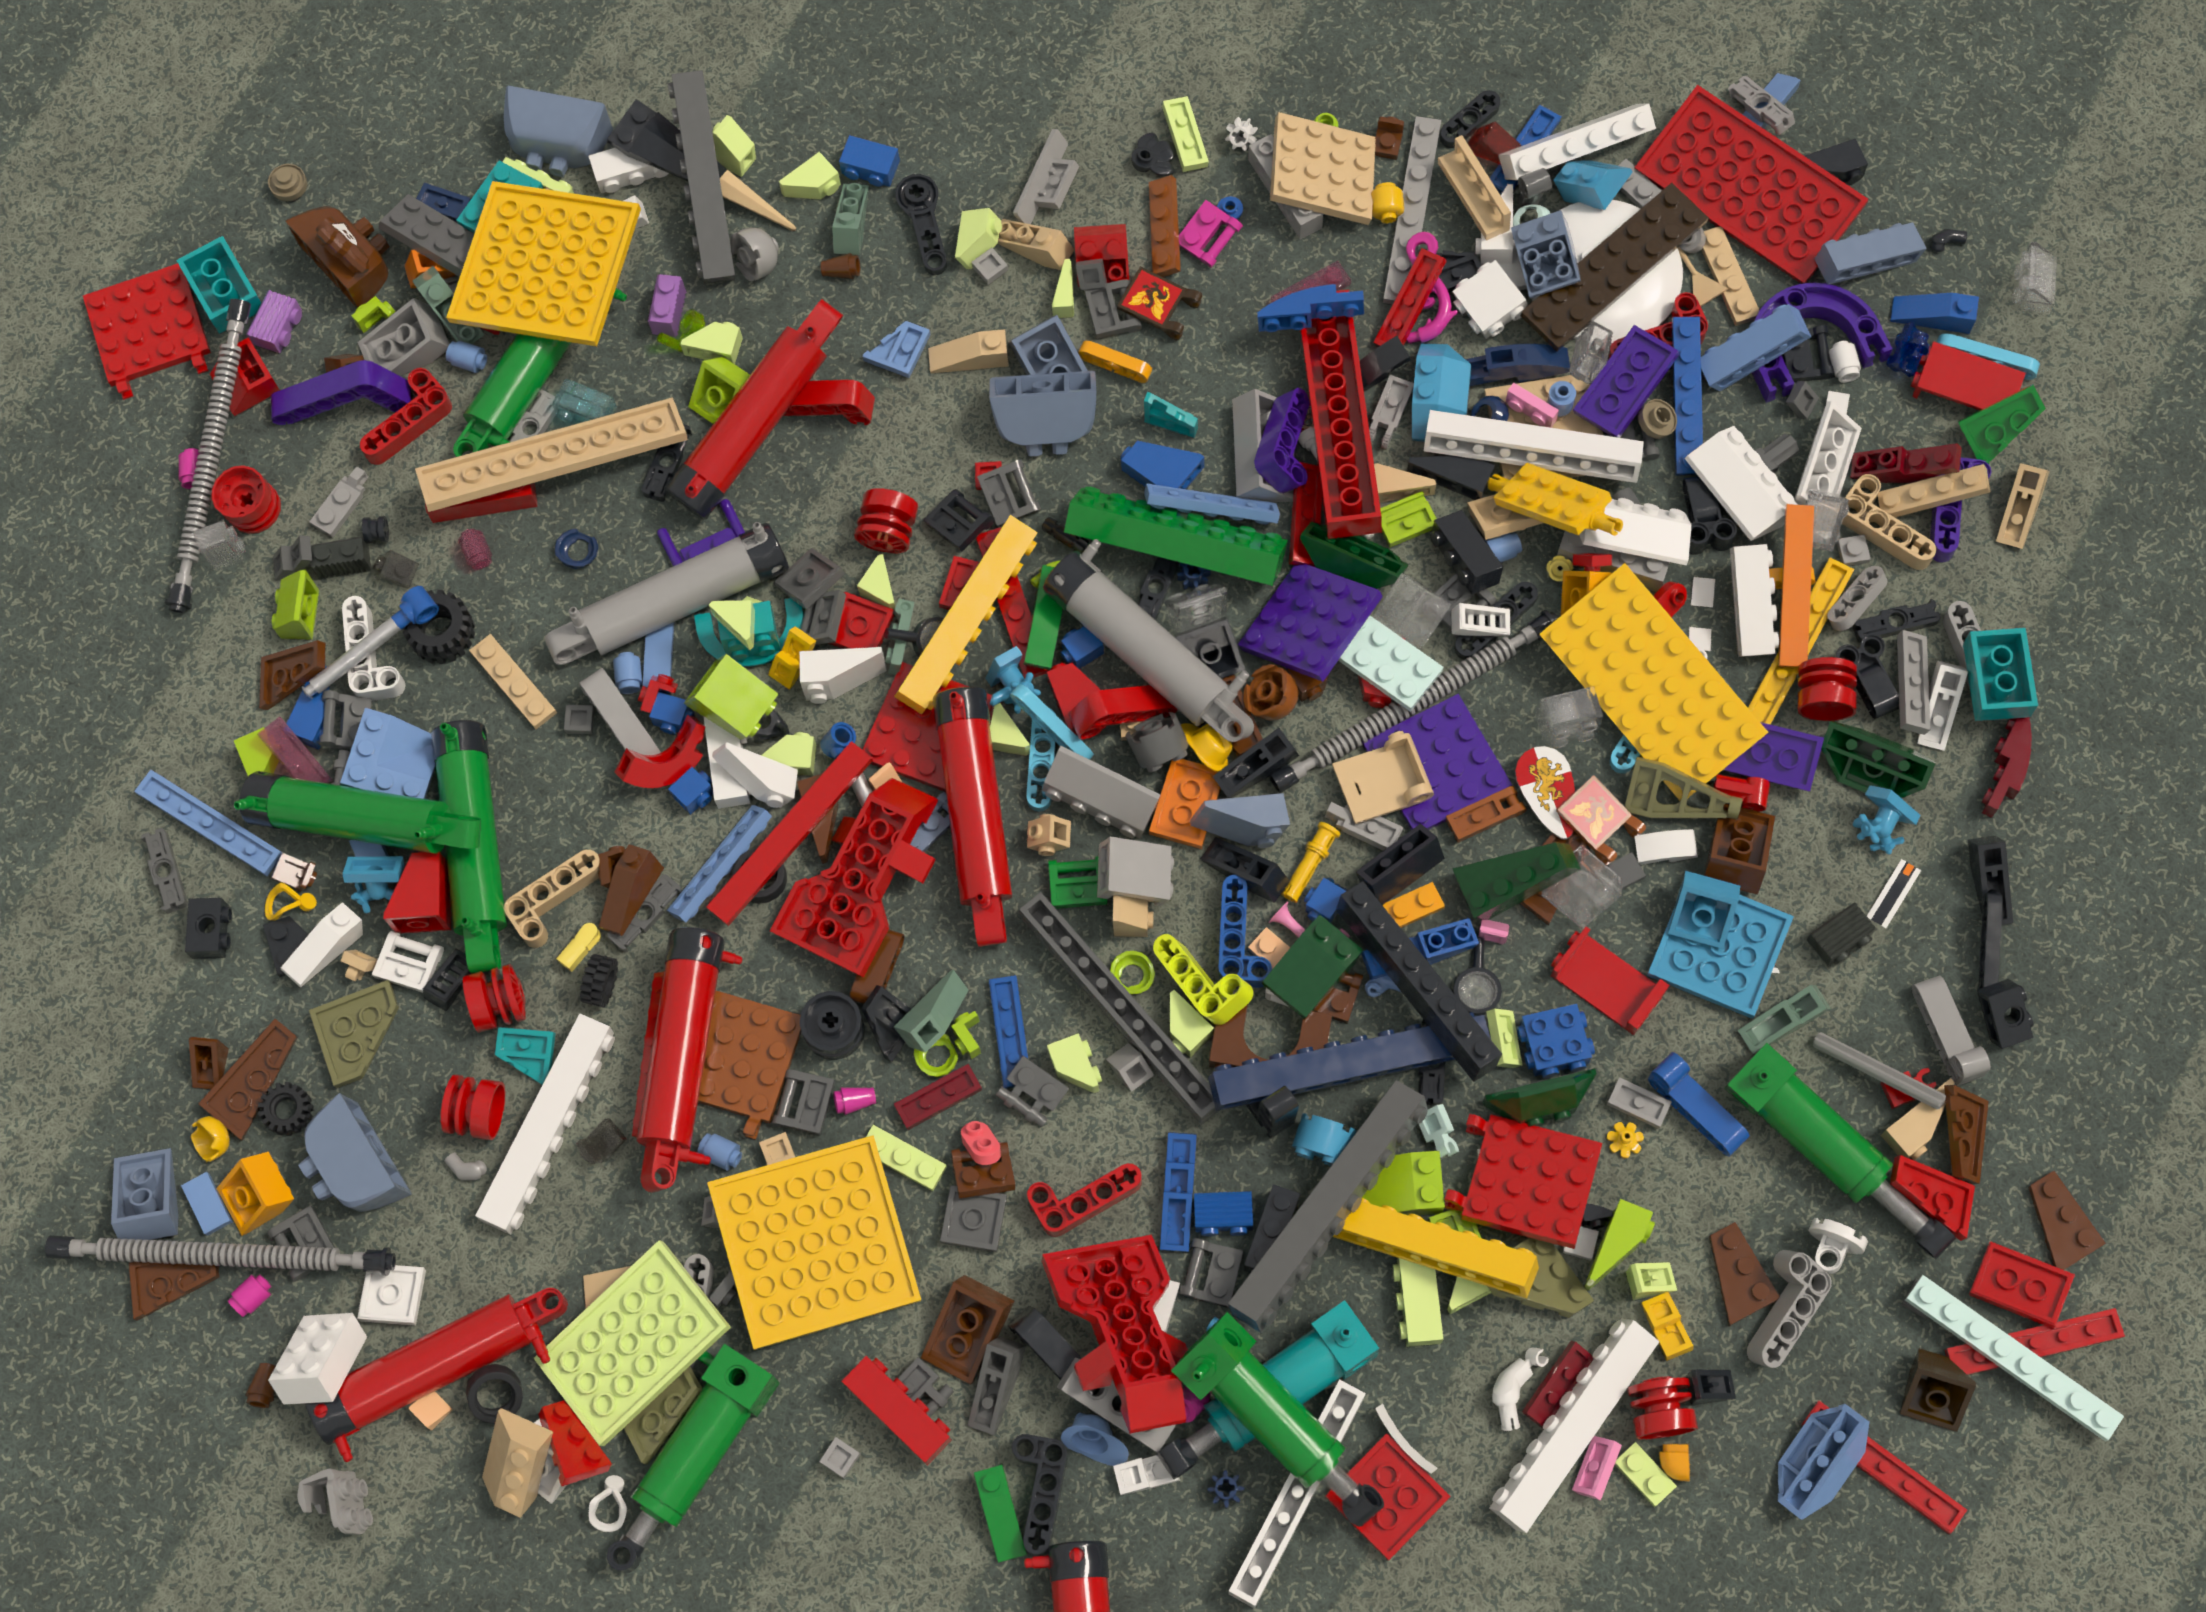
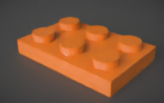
[1149,759,1221,849]

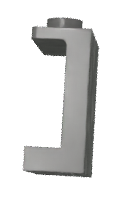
[1097,837,1174,906]

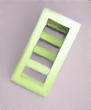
[1052,259,1074,318]

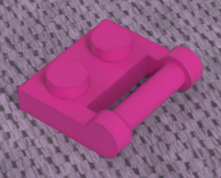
[1179,200,1243,268]

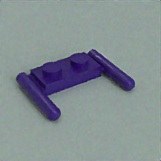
[657,499,745,566]

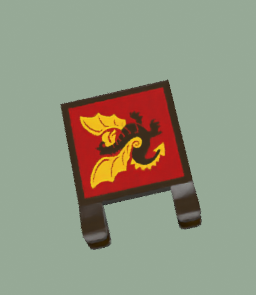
[1117,266,1202,341]

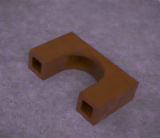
[1209,1004,1332,1071]

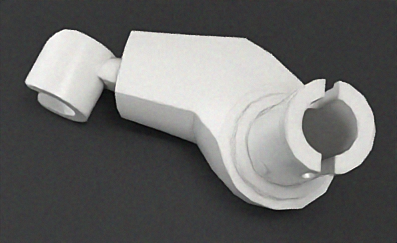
[1492,1348,1549,1431]

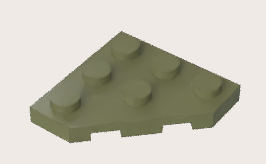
[309,980,399,1088]
[1487,1238,1594,1318]

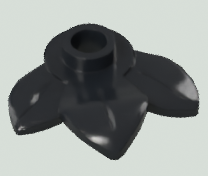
[1131,133,1177,176]

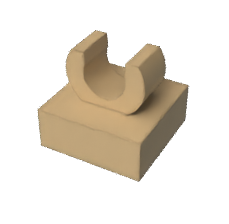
[341,950,378,981]

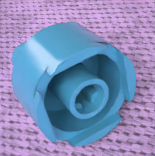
[1292,1113,1357,1167]

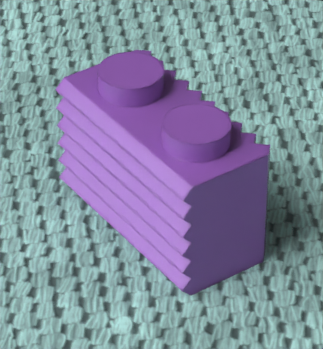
[648,274,687,337]
[246,290,302,353]

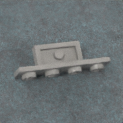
[1013,129,1079,224]

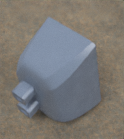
[504,86,613,177]
[989,371,1096,456]
[298,1093,412,1212]

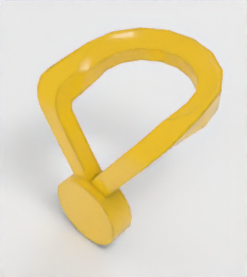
[265,883,317,921]

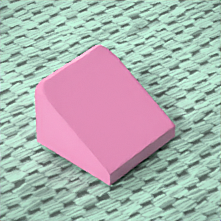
[1478,919,1509,944]

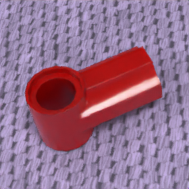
[1713,774,1770,812]

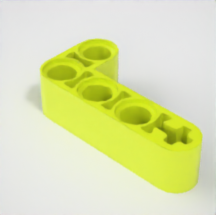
[1153,934,1253,1025]

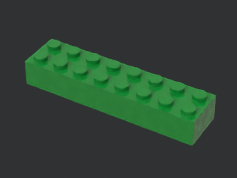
[1064,487,1288,586]

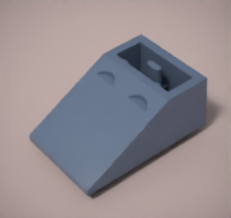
[1511,210,1581,298]

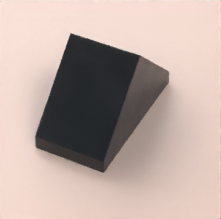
[1685,1369,1736,1406]

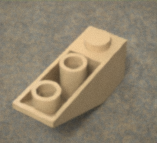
[998,219,1074,270]

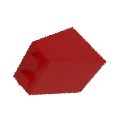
[383,851,451,934]

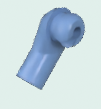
[1365,975,1401,997]

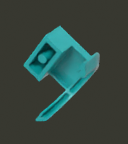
[694,598,803,667]

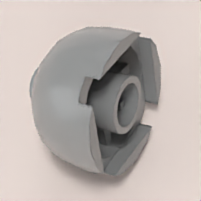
[730,227,779,281]

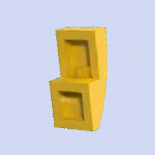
[768,626,816,689]
[1642,1292,1693,1361]

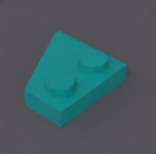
[1144,392,1198,438]
[495,1027,556,1085]

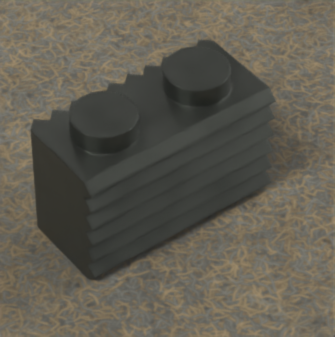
[310,537,371,580]
[1807,902,1876,966]

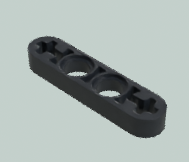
[1454,582,1538,660]
[1979,893,2002,1001]

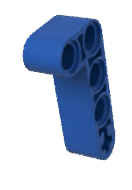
[1219,875,1272,988]
[1648,1052,1750,1157]

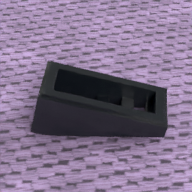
[423,948,471,1011]

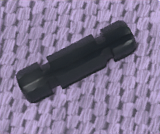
[1042,517,1090,553]

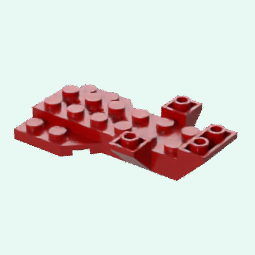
[770,778,938,978]
[1041,1235,1188,1434]

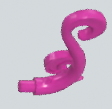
[1406,232,1458,344]

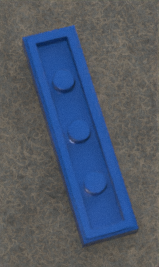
[1490,105,1562,194]
[989,975,1028,1089]

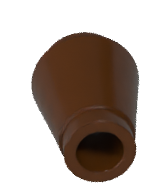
[821,253,861,279]
[245,1363,276,1408]

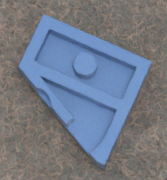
[862,321,931,378]

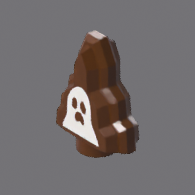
[315,217,370,273]

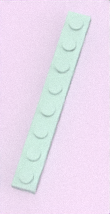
[1905,1275,2124,1442]

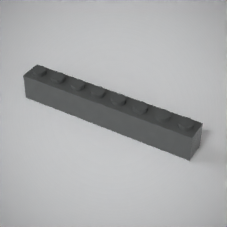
[667,70,735,284]

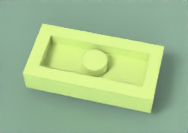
[1486,1009,1522,1068]
[1615,1442,1677,1507]

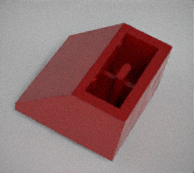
[1074,224,1129,287]
[210,337,280,416]

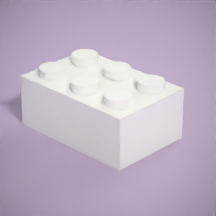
[268,1313,367,1404]

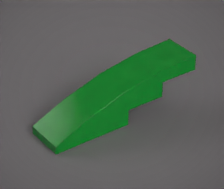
[1023,565,1062,670]

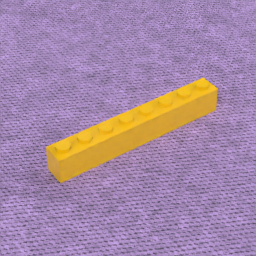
[894,515,1038,714]
[1333,1198,1539,1298]

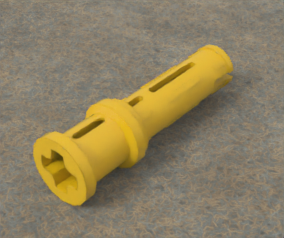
[1281,822,1341,903]

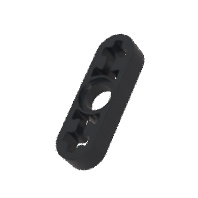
[1440,90,1500,148]

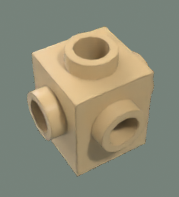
[1027,814,1071,856]

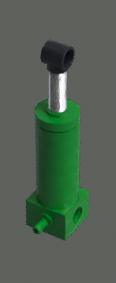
[1724,1043,1956,1260]

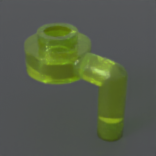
[657,309,705,352]

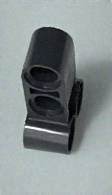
[1683,476,1737,555]
[1834,634,1900,719]

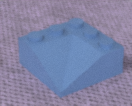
[340,708,436,799]

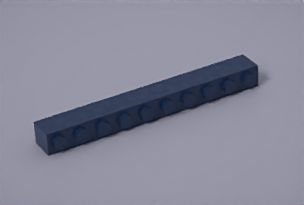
[1208,1013,1491,1111]

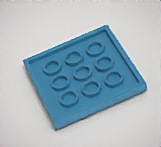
[1647,895,1794,1019]

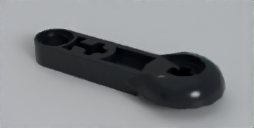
[895,174,947,275]

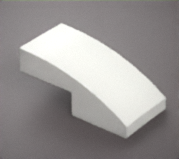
[1635,829,1698,865]
[1113,1455,1180,1495]

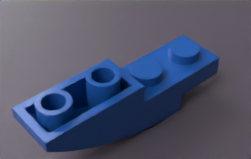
[1257,284,1364,332]
[1361,918,1479,980]

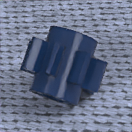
[1177,563,1211,592]
[1208,1470,1244,1509]

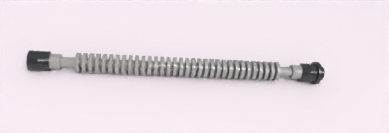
[164,299,251,613]
[1269,610,1558,793]
[45,1235,396,1276]

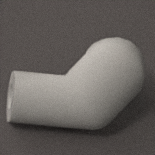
[444,1152,487,1181]

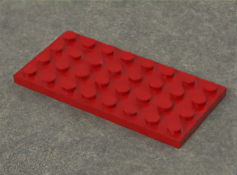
[1634,85,1869,284]

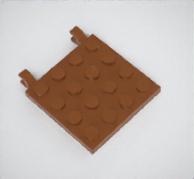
[698,991,802,1140]

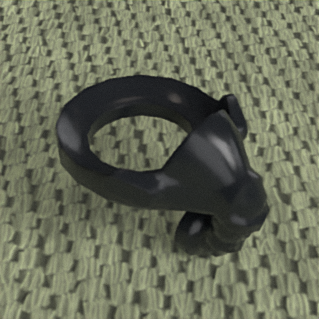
[754,709,789,741]

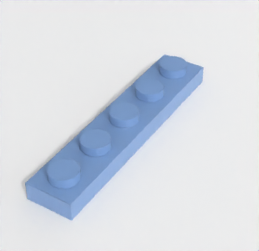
[1144,483,1280,524]
[667,805,772,922]

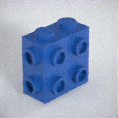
[1517,1004,1595,1078]

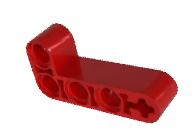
[1607,292,1708,361]
[360,368,452,465]
[783,380,875,425]
[1069,685,1178,740]
[1027,1163,1142,1237]

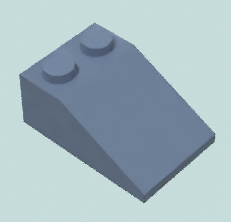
[1008,315,1088,375]
[1190,793,1290,848]
[111,1148,178,1240]

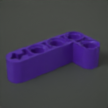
[1254,388,1310,494]
[1930,457,1991,562]

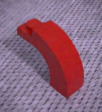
[615,715,706,788]

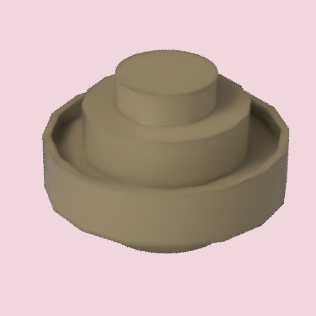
[268,164,308,201]
[1638,399,1677,439]

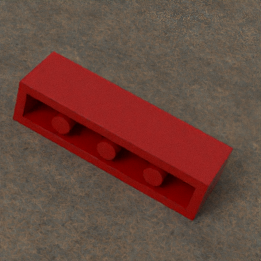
[425,483,538,523]
[842,1356,952,1466]

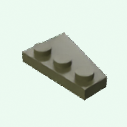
[624,1366,702,1465]

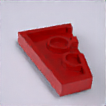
[1890,1155,1975,1241]

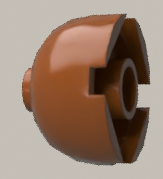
[1243,664,1299,721]

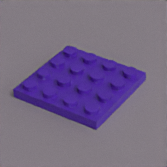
[1238,564,1383,682]
[1362,694,1512,830]

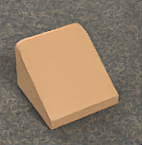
[869,763,902,791]
[408,1391,453,1430]

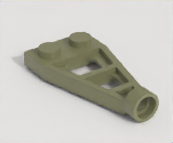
[1625,757,1743,820]

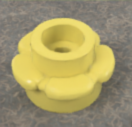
[1546,555,1573,581]

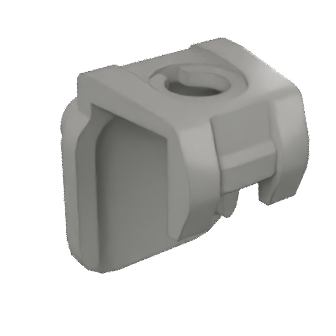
[297,1469,373,1535]

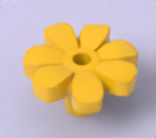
[1606,1122,1644,1159]

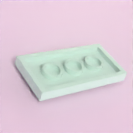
[1338,616,1444,712]

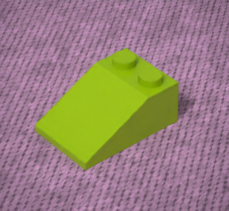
[1362,1151,1445,1215]
[1584,1199,1655,1291]

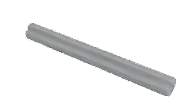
[1813,1032,1946,1109]

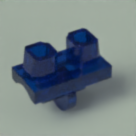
[1886,322,1930,377]

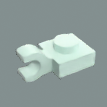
[1419,1104,1459,1158]

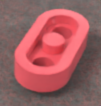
[961,1121,1001,1165]

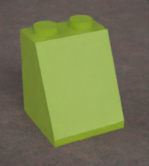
[684,654,778,740]

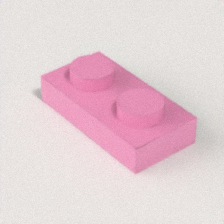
[1506,383,1559,428]
[1572,1436,1622,1500]

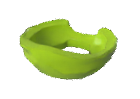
[1110,951,1155,994]
[914,1034,958,1077]

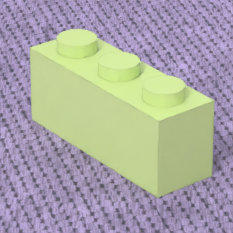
[1392,1258,1443,1347]

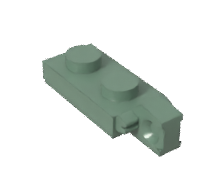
[885,598,915,675]

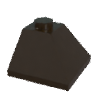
[1900,1348,1976,1432]

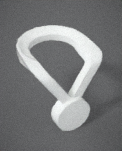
[589,1475,627,1532]

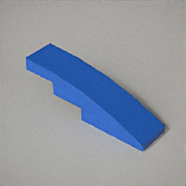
[1160,1132,1197,1252]

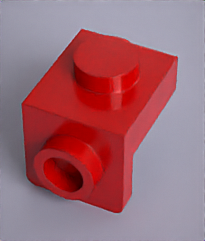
[638,674,678,713]

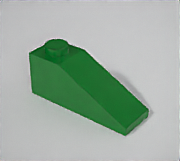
[974,1465,1027,1563]

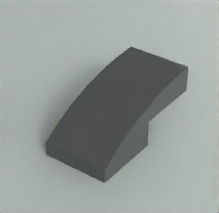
[273,535,312,581]

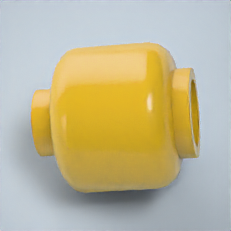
[1371,182,1404,224]

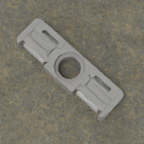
[1728,76,1795,135]
[509,390,561,442]

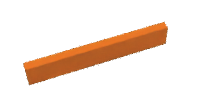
[1778,504,1814,668]

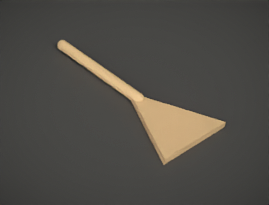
[1678,247,1728,306]

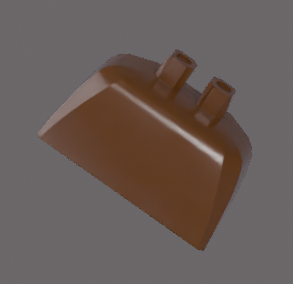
[285,206,390,308]

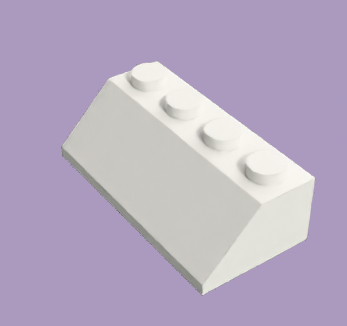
[1685,426,1798,541]
[1579,498,1691,565]

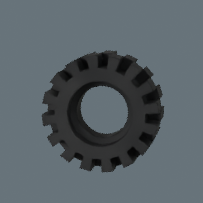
[580,954,618,1008]
[258,1082,314,1136]

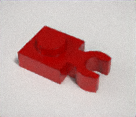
[1880,1068,1937,1109]

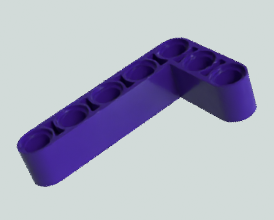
[271,360,412,425]

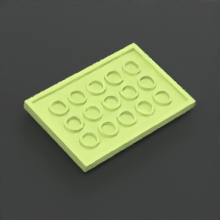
[534,1240,731,1446]

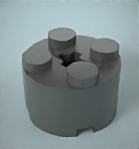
[1125,712,1189,772]

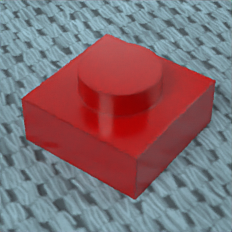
[1573,553,1612,571]

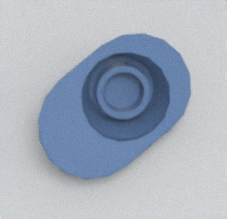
[1061,1413,1129,1466]

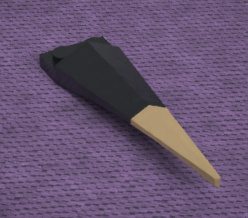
[607,99,796,231]

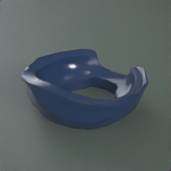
[1471,396,1509,421]
[555,529,598,569]

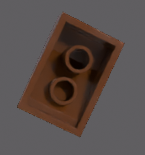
[1704,803,1775,895]
[921,1275,1015,1385]

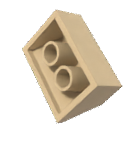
[1113,895,1154,937]
[482,1408,553,1518]

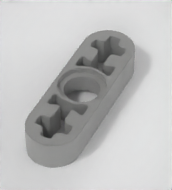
[1827,566,1887,631]

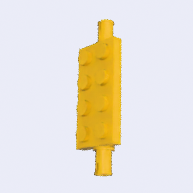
[1488,463,1623,536]

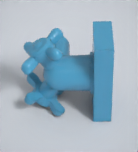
[985,646,1041,714]
[1853,786,1921,855]
[343,856,405,913]

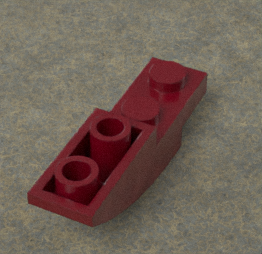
[1850,443,1962,483]
[1981,717,2032,818]

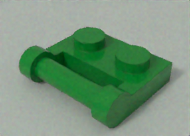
[1048,856,1107,909]

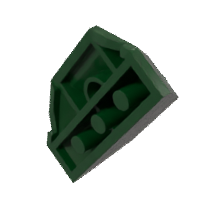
[1300,521,1408,589]
[1821,721,1936,798]
[1483,1068,1597,1127]

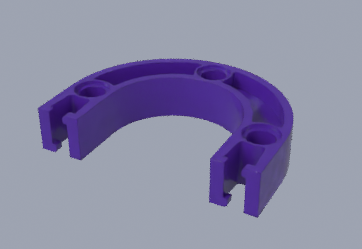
[1752,283,1892,403]

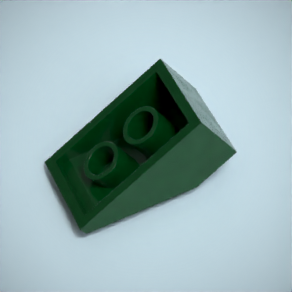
[1261,915,1363,1019]

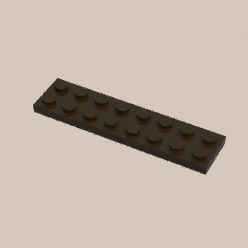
[1520,183,1709,352]

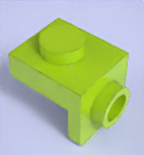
[351,296,395,333]
[952,1011,981,1059]

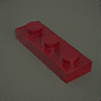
[894,1064,982,1130]
[1522,1341,1594,1429]

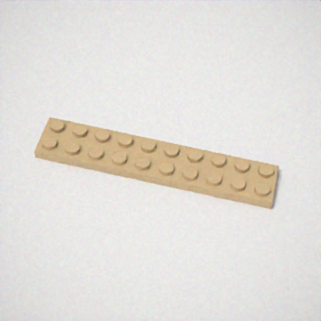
[415,398,688,512]

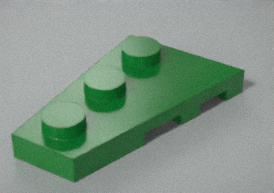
[1958,384,2046,464]

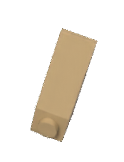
[928,329,1009,373]
[1374,463,1436,503]
[1996,463,2050,549]
[1881,1078,1955,1161]

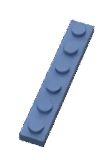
[134,770,282,876]

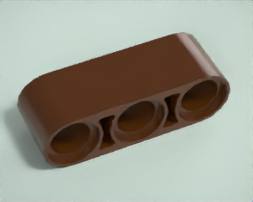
[850,929,905,1004]

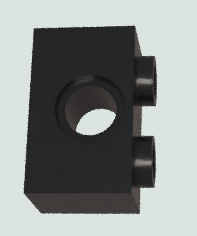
[185,898,232,959]
[1977,979,2034,1049]

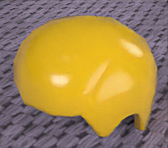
[191,1116,230,1162]

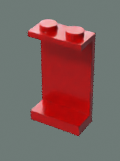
[1910,341,2026,410]
[1551,926,1670,1035]

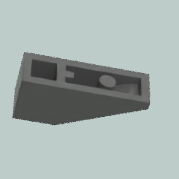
[968,1336,1026,1435]

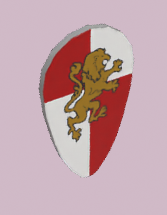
[1515,746,1575,840]

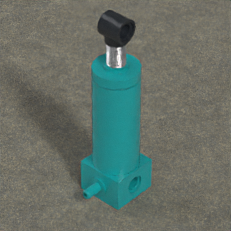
[1157,1300,1379,1479]

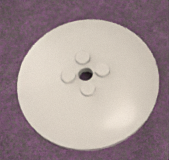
[1531,200,1683,345]

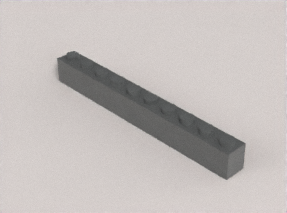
[1019,892,1220,1126]
[1228,1080,1428,1333]

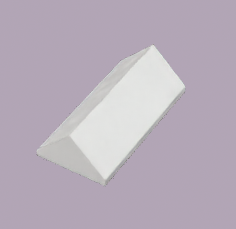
[1794,401,1862,522]

